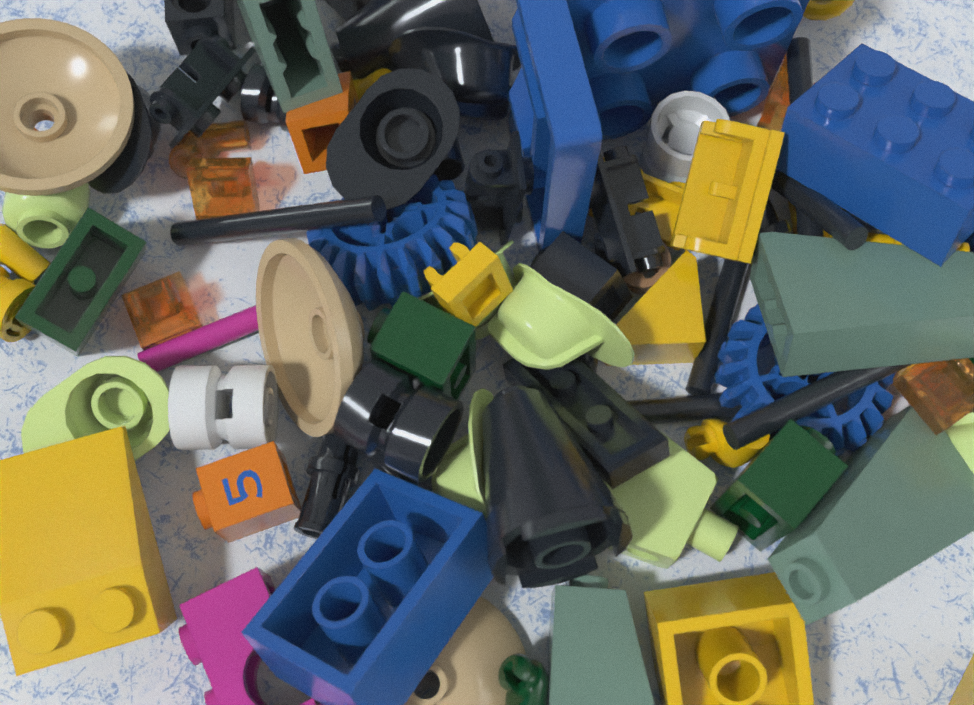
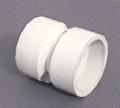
[640,91,730,183]
[168,365,279,450]

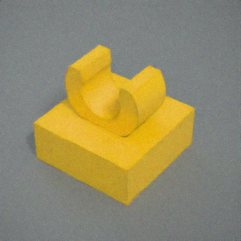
[424,242,513,327]

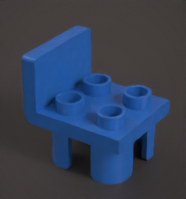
[508,0,809,253]

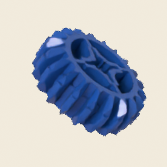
[306,174,478,311]
[715,304,895,458]

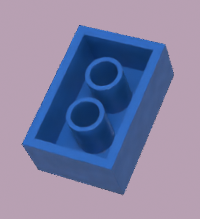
[776,43,974,267]
[241,469,493,705]

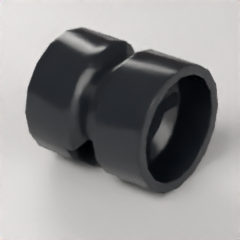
[333,359,464,483]

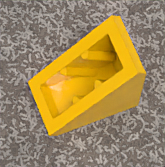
[603,250,706,366]

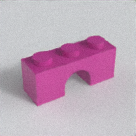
[178,567,323,705]

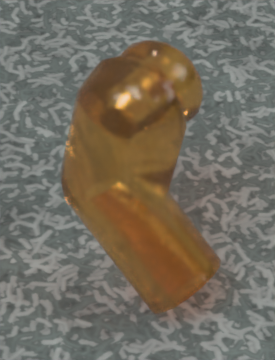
[168,119,251,179]

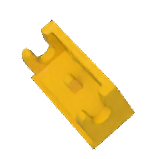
[670,119,785,264]

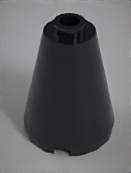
[330,0,494,79]
[482,385,633,588]

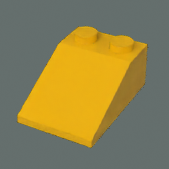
[0,426,177,676]
[643,572,814,705]

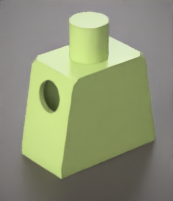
[603,431,739,569]

